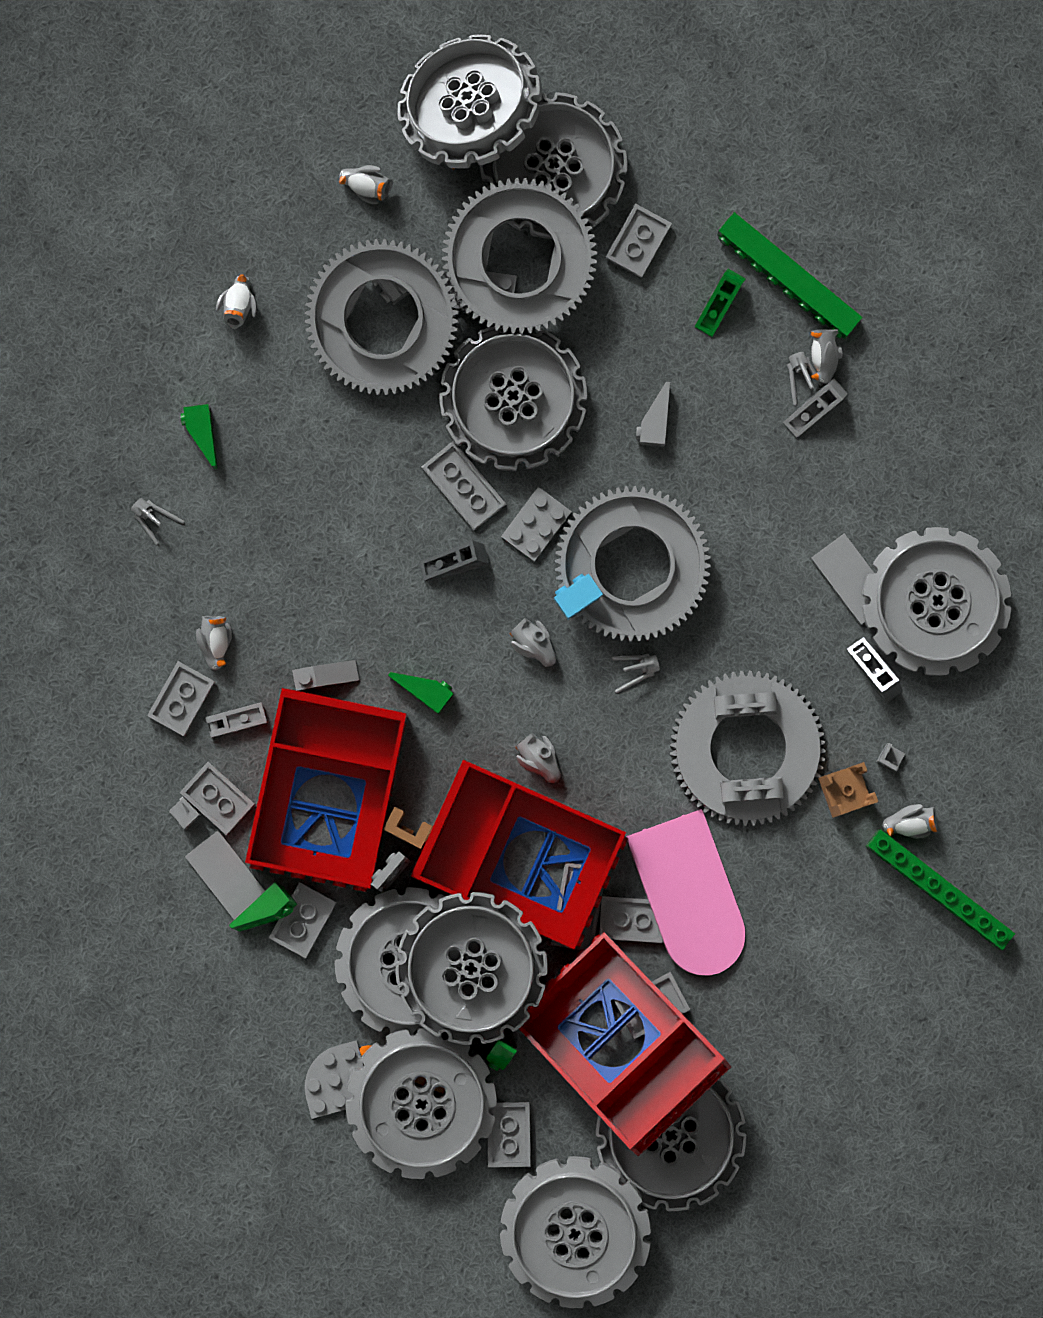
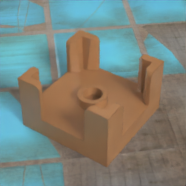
[818,762,878,818]
[383,807,433,849]

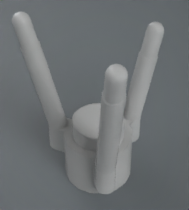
[787,352,823,406]
[131,498,185,545]
[612,653,660,693]

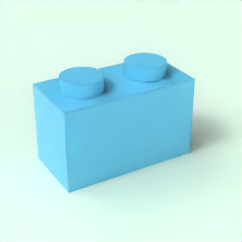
[553,573,603,620]

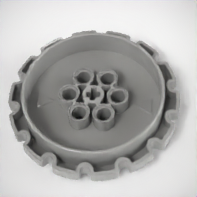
[398,35,542,168]
[480,92,627,239]
[439,326,587,471]
[862,527,1011,676]
[335,887,483,1035]
[395,892,548,1045]
[345,1027,497,1179]
[596,1078,746,1211]
[500,1156,651,1308]

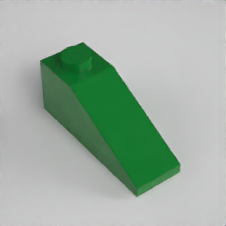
[694,269,746,337]
[181,404,218,469]
[388,672,454,714]
[229,882,297,932]
[486,1039,517,1071]

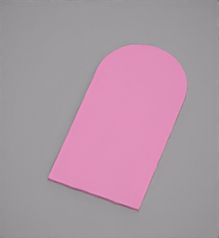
[626,809,745,975]

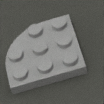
[305,1040,364,1119]

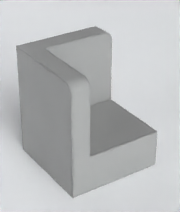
[876,743,905,772]
[169,796,201,829]

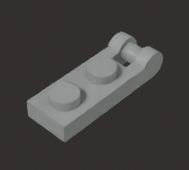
[205,702,267,738]

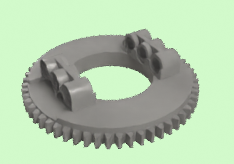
[442,178,597,334]
[305,239,459,395]
[555,486,711,642]
[670,670,826,826]

